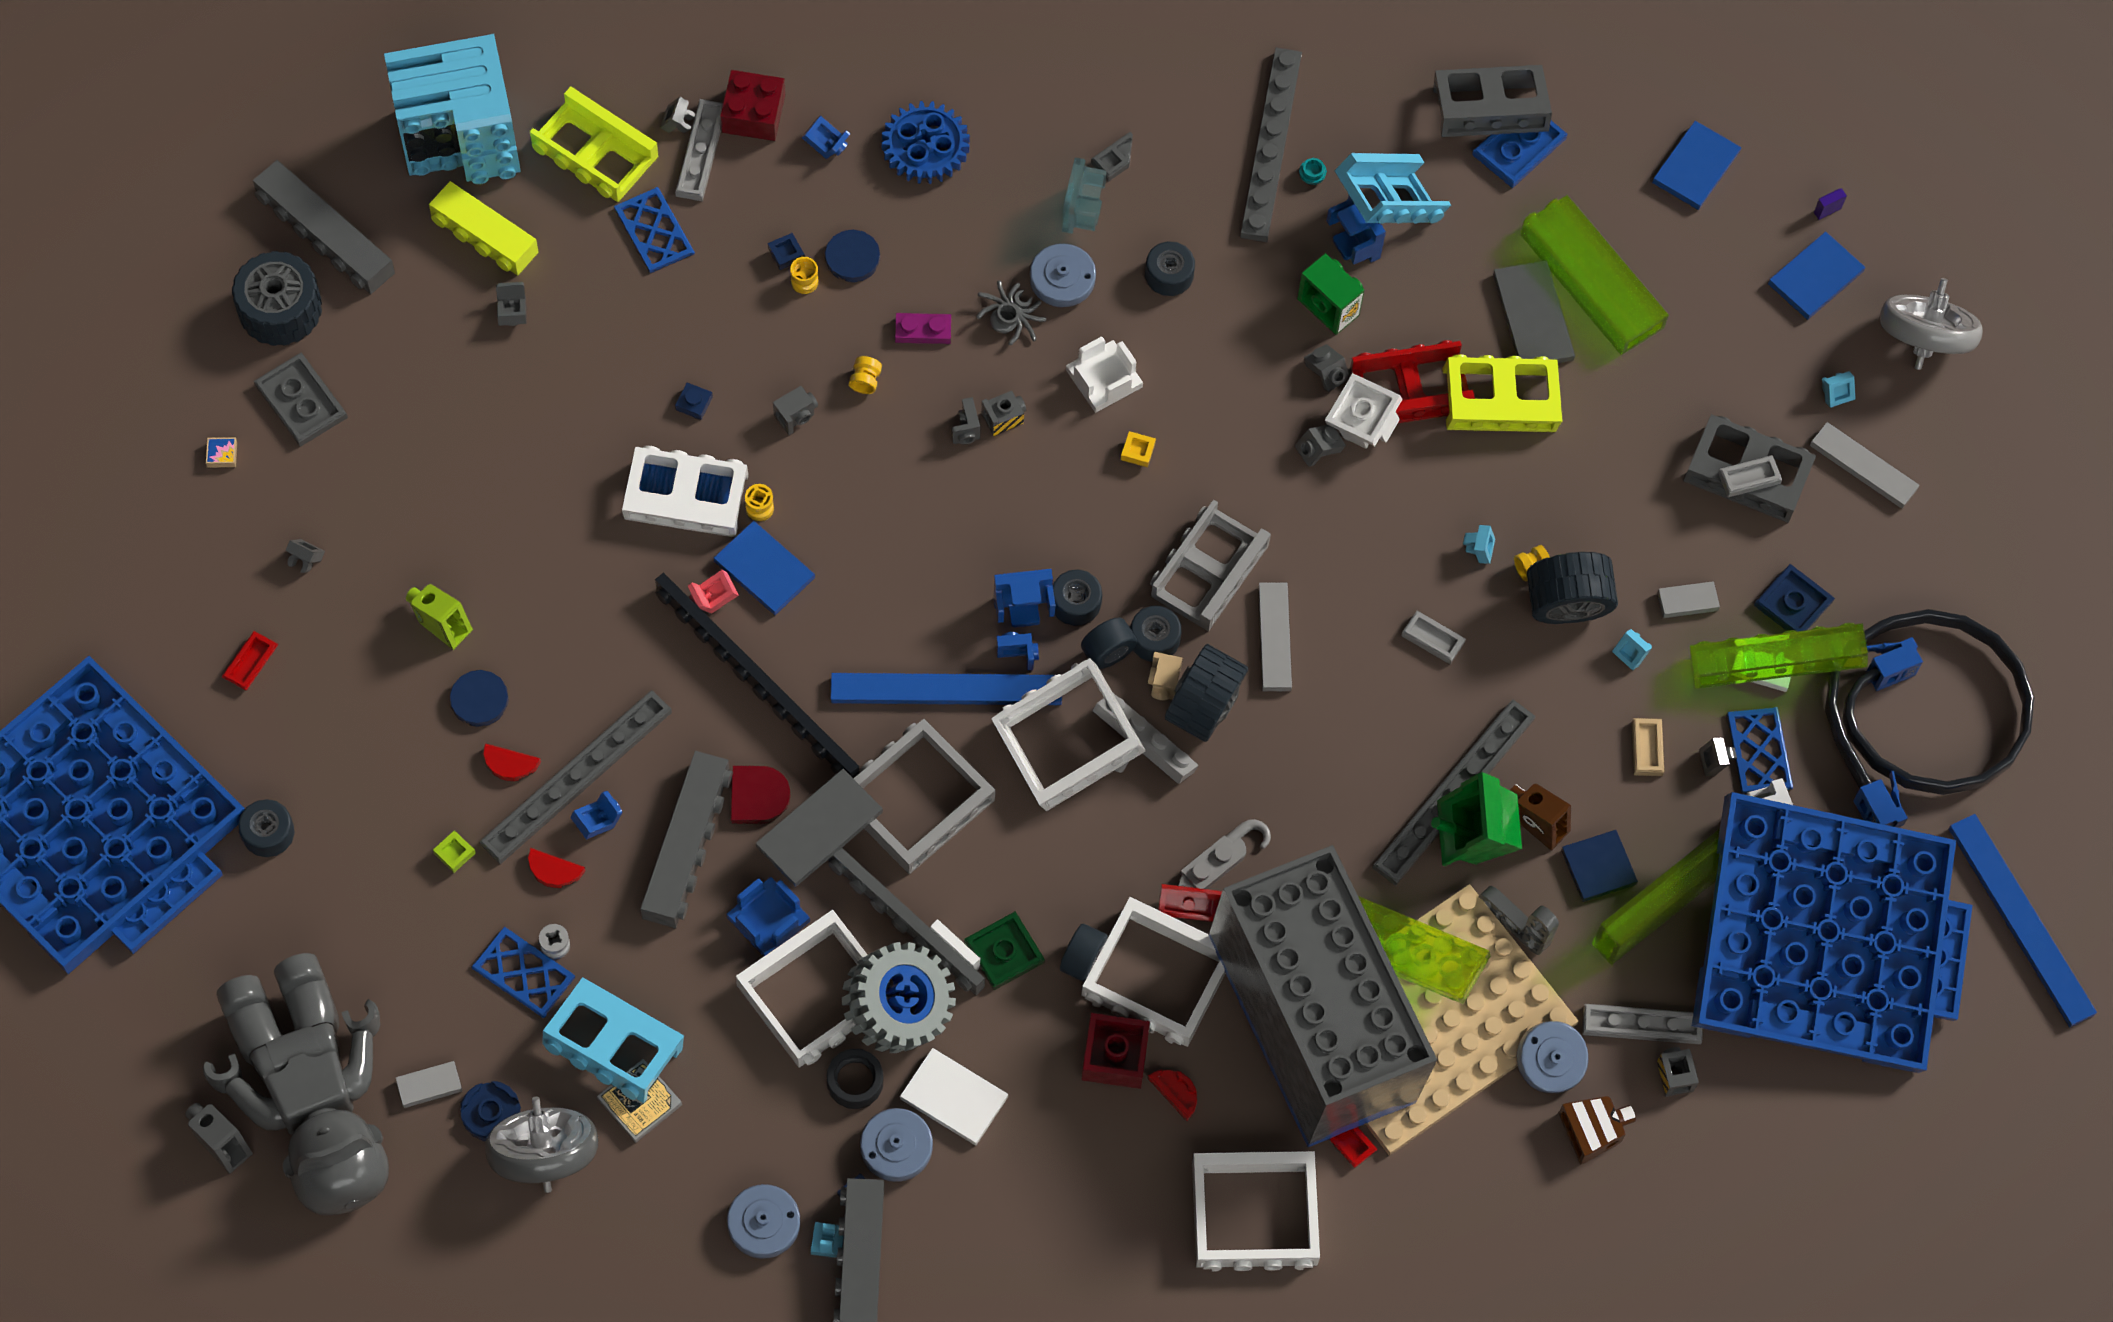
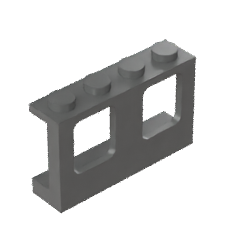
[1433,65,1552,137]
[1684,414,1816,523]

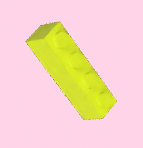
[429,181,539,276]

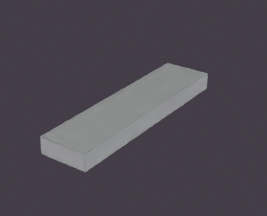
[676,99,723,201]
[1810,422,1920,509]
[1259,583,1292,691]
[1582,1004,1702,1044]

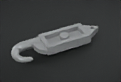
[1178,819,1271,889]

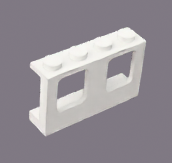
[622,446,748,537]

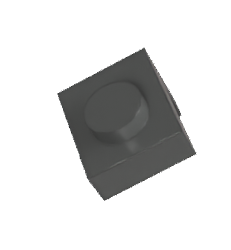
[496,282,527,326]
[1304,344,1350,392]
[1295,425,1346,467]

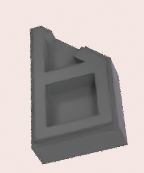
[1091,132,1133,182]

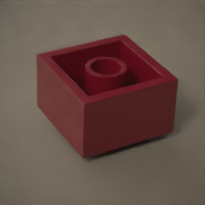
[721,70,786,141]
[1082,1013,1150,1089]

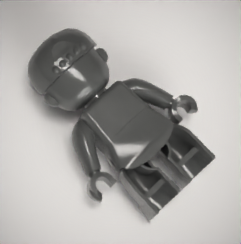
[203,953,389,1216]

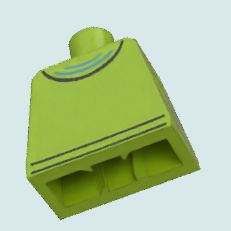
[406,584,473,650]

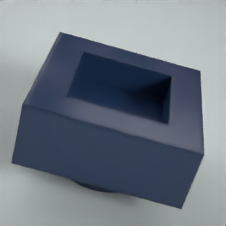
[768,233,805,270]
[675,383,713,420]

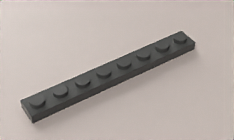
[1240,47,1302,242]
[828,848,985,996]

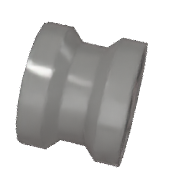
[539,924,570,959]

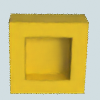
[1121,431,1156,468]

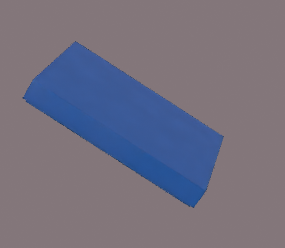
[1472,121,1568,189]
[1652,121,1742,210]
[1768,232,1865,320]
[714,521,815,615]

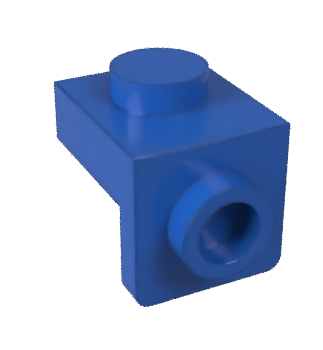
[802,115,850,159]
[996,632,1039,670]
[570,791,622,840]

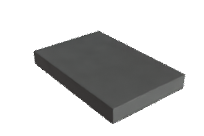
[254,352,348,447]

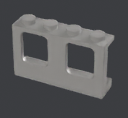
[1150,499,1271,632]

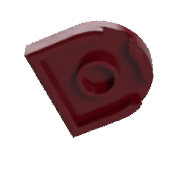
[731,766,791,824]

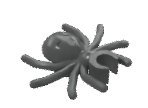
[976,280,1046,345]

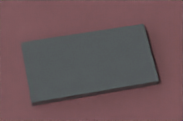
[1493,260,1575,363]
[756,769,883,887]

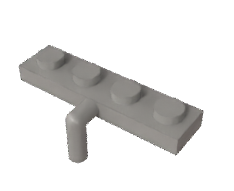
[1093,692,1199,784]

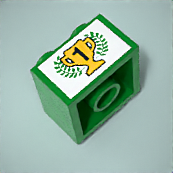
[1297,253,1365,335]

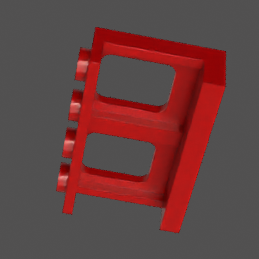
[1350,340,1475,423]

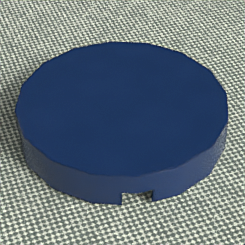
[825,229,880,282]
[450,670,509,727]
[460,1081,521,1141]

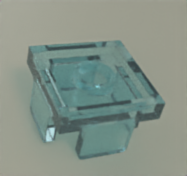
[1062,158,1106,234]

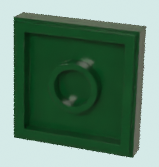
[964,911,1045,990]

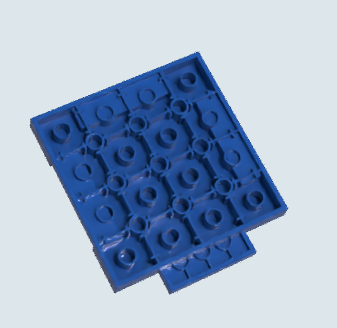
[0,656,245,974]
[1692,792,1973,1073]

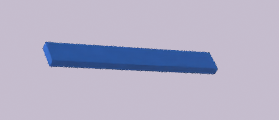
[831,673,1062,705]
[1948,814,2097,1028]

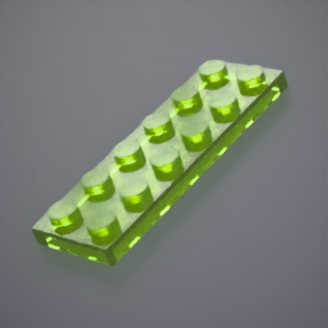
[1358,896,1491,1004]

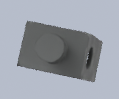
[185,1103,253,1174]

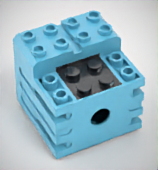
[384,34,521,184]

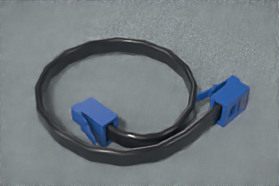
[1825,609,2034,828]

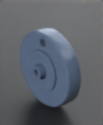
[1030,244,1096,307]
[1517,1021,1589,1093]
[860,1108,933,1182]
[727,1184,800,1259]

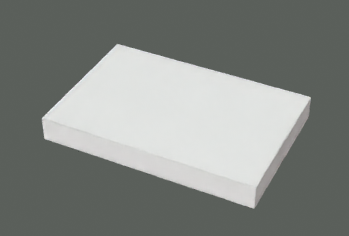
[900,1048,1008,1146]

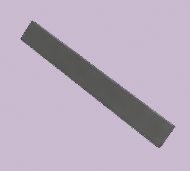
[479,690,672,864]
[1373,699,1536,886]

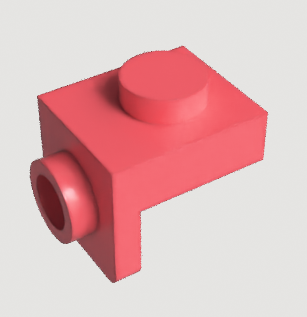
[688,570,739,614]

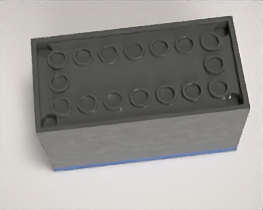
[1209,845,1437,1147]

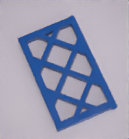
[614,187,695,273]
[1727,707,1793,794]
[471,926,575,1018]

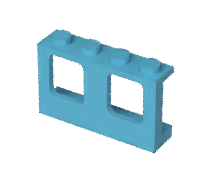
[1334,153,1451,224]
[542,977,684,1103]

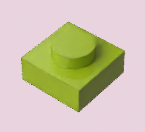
[433,830,476,873]

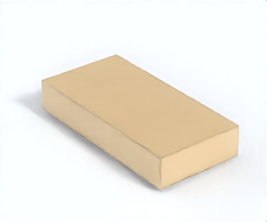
[1632,718,1664,776]

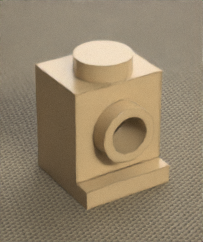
[1148,652,1183,700]

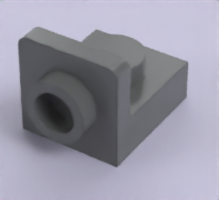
[951,397,980,444]

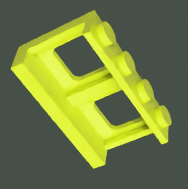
[530,86,659,202]
[1442,355,1562,432]

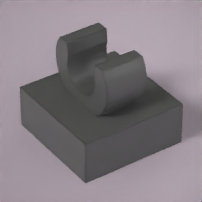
[660,97,695,133]
[285,539,325,573]
[1699,738,1737,776]

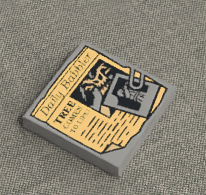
[597,1059,682,1143]

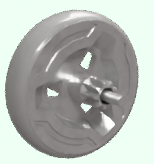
[1880,278,1983,370]

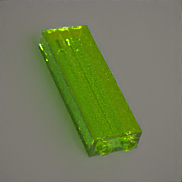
[1521,195,1669,355]
[1592,829,1720,965]

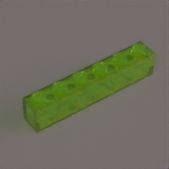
[1690,623,1868,689]

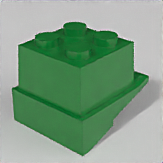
[1431,772,1522,867]

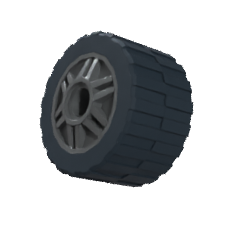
[232,251,322,346]
[1527,552,1618,624]
[1164,644,1248,742]

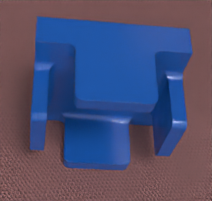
[1326,195,1386,264]
[993,569,1055,628]
[727,877,810,957]

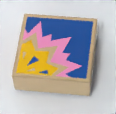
[206,437,237,468]

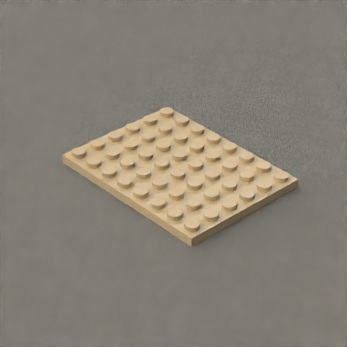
[1365,884,1578,1156]

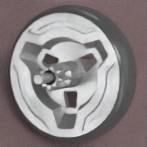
[485,1097,598,1193]

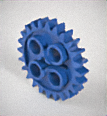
[882,101,970,184]

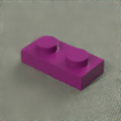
[895,313,951,344]

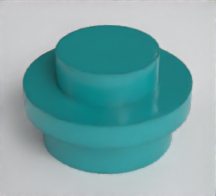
[1299,158,1327,185]

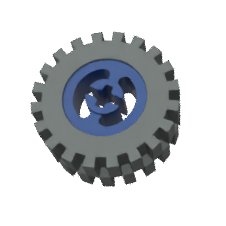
[842,942,956,1053]

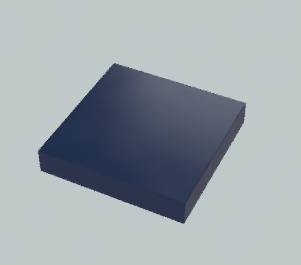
[1754,564,1835,640]
[1561,830,1638,902]

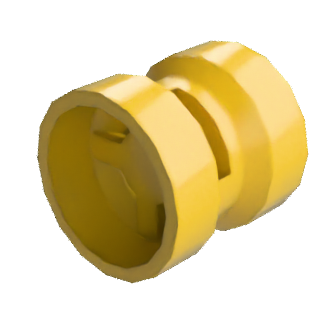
[790,257,818,294]
[849,356,882,394]
[745,484,774,521]
[1514,545,1550,581]

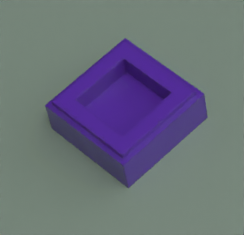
[1814,188,1847,220]

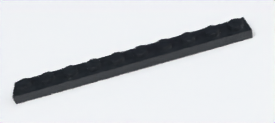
[655,572,859,779]

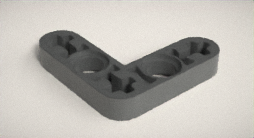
[1479,886,1559,955]

